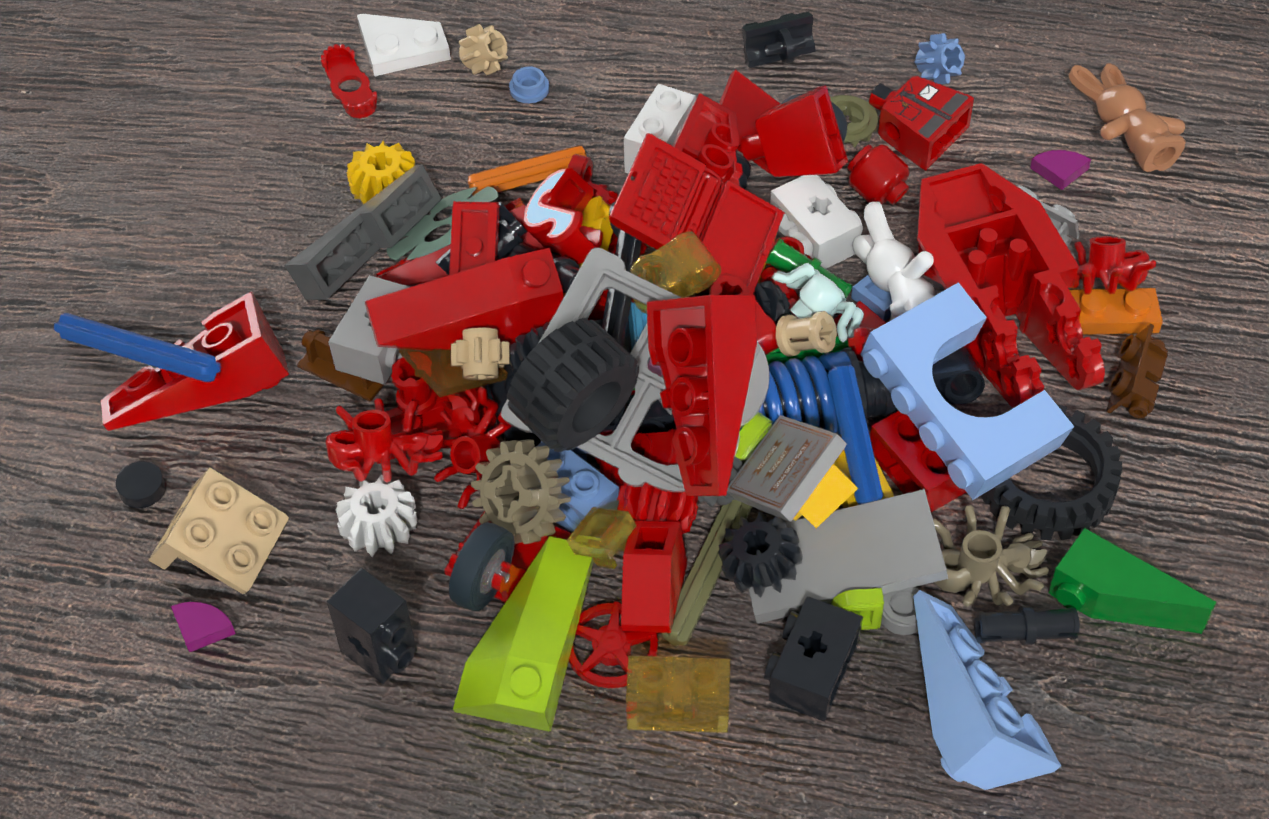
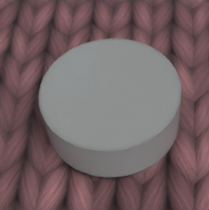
[881,587,919,635]

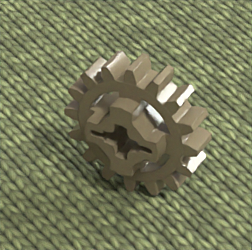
[471,439,571,544]

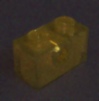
[626,656,730,733]

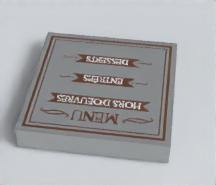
[727,415,847,522]

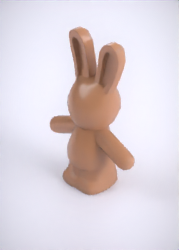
[1069,63,1186,172]

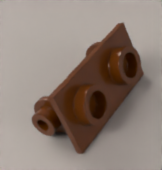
[1106,323,1168,418]
[297,329,392,402]

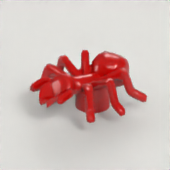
[1068,236,1156,295]
[434,387,512,509]
[326,398,443,482]

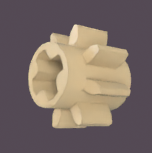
[458,24,508,75]
[451,328,510,380]

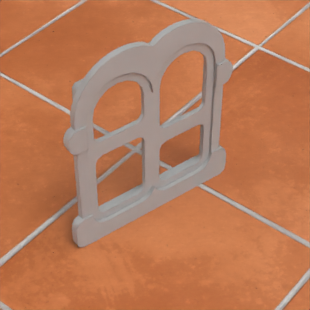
[501,248,770,492]

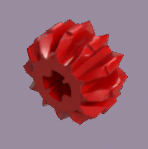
[616,482,698,534]

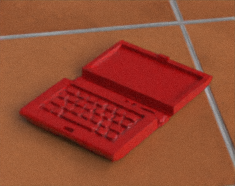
[609,133,785,295]

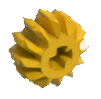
[346,140,415,204]

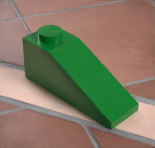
[1048,528,1217,634]

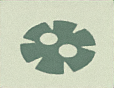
[386,186,499,260]

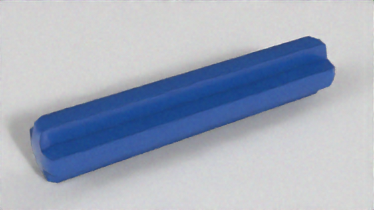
[828,365,883,505]

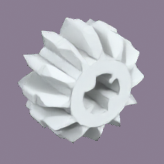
[336,474,417,557]

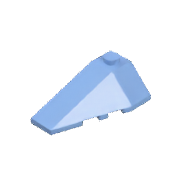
[913,590,1061,790]

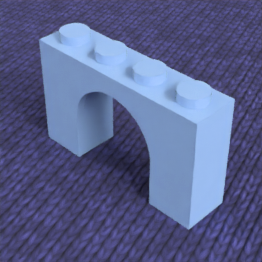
[861,282,1074,500]

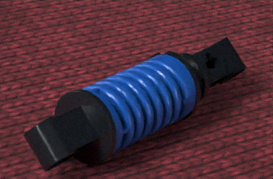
[624,346,985,435]

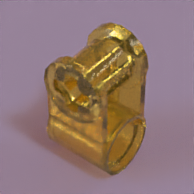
[630,232,721,314]

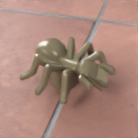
[933,505,1049,607]

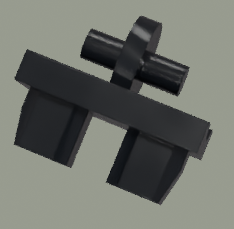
[742,11,816,68]

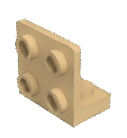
[149,467,288,594]

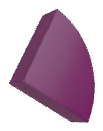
[1030,150,1091,190]
[171,602,236,653]

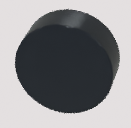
[116,461,166,508]

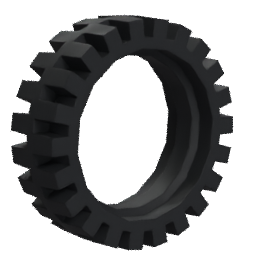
[981,405,1122,540]

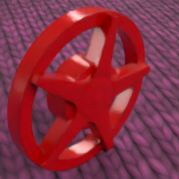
[569,601,658,688]

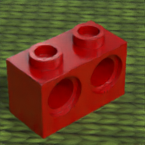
[870,411,967,512]

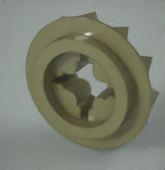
[830,95,878,148]

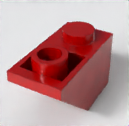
[621,521,687,633]

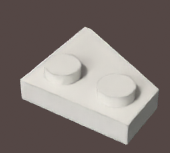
[357,14,451,76]

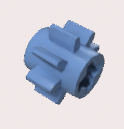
[914,33,965,84]

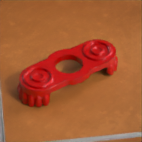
[321,44,377,118]

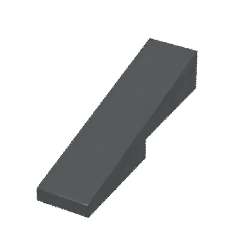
[284,164,442,300]

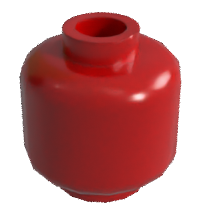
[847,144,910,206]

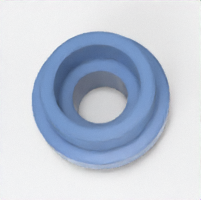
[509,66,549,104]

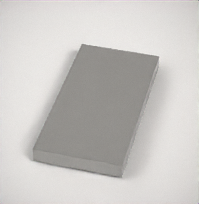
[749,489,948,624]

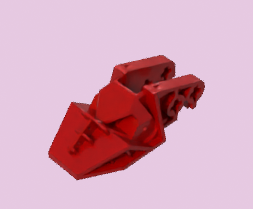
[917,163,1105,408]

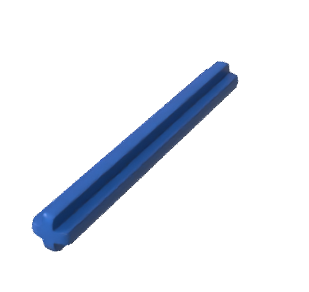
[54,313,221,382]

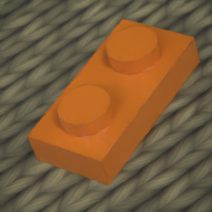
[1069,288,1163,335]

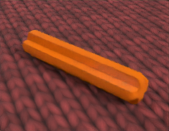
[468,145,587,196]

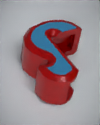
[523,168,603,264]

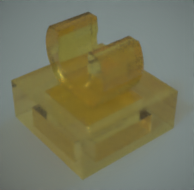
[566,507,637,569]

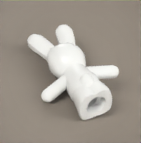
[853,202,937,321]

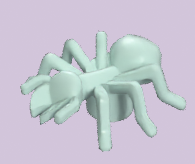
[772,263,864,342]

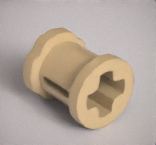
[776,311,837,356]

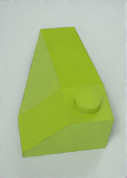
[453,536,597,732]

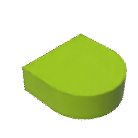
[735,412,773,460]
[831,588,884,630]

